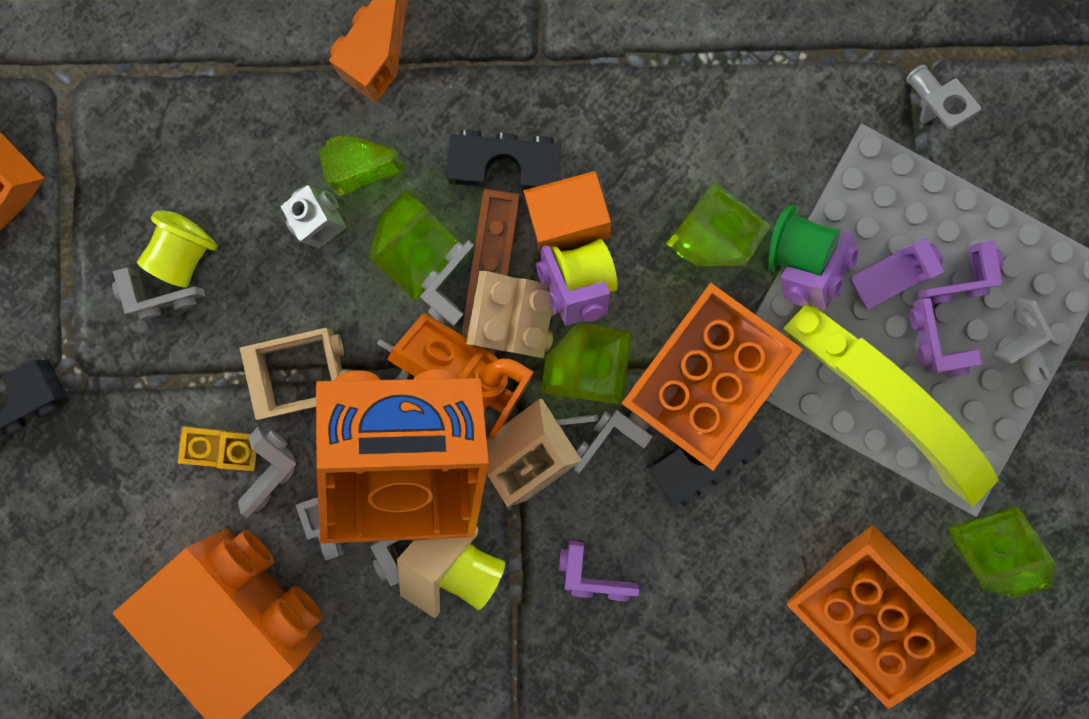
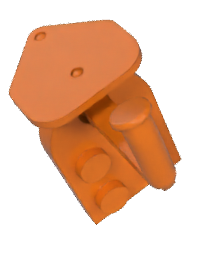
[387,312,534,438]

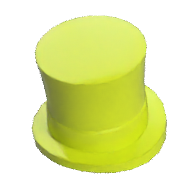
[137,210,218,288]
[550,238,618,292]
[439,544,505,610]

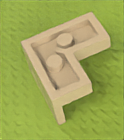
[397,527,479,618]

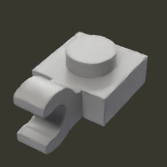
[296,497,345,561]

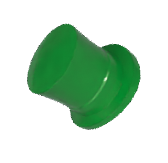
[768,204,841,276]

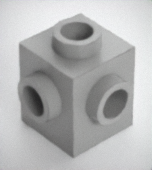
[280,185,347,248]

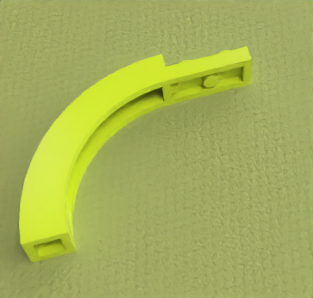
[783,305,999,507]

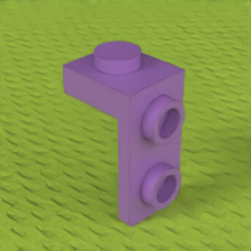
[780,231,859,311]
[850,238,945,309]
[917,240,1003,304]
[536,245,610,326]
[910,298,982,377]
[559,540,639,601]

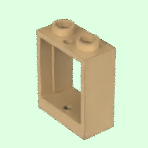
[240,328,348,420]

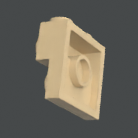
[466,271,555,358]

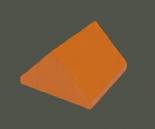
[524,171,611,256]

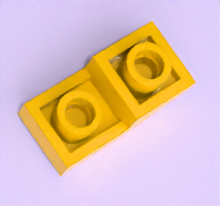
[177,426,256,471]

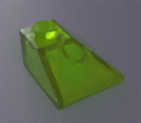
[318,135,407,196]
[666,181,771,266]
[369,190,458,301]
[541,323,632,404]
[949,506,1055,599]

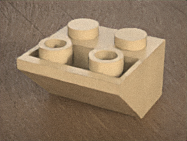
[486,399,582,507]

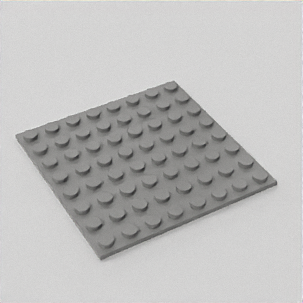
[755,123,1089,517]

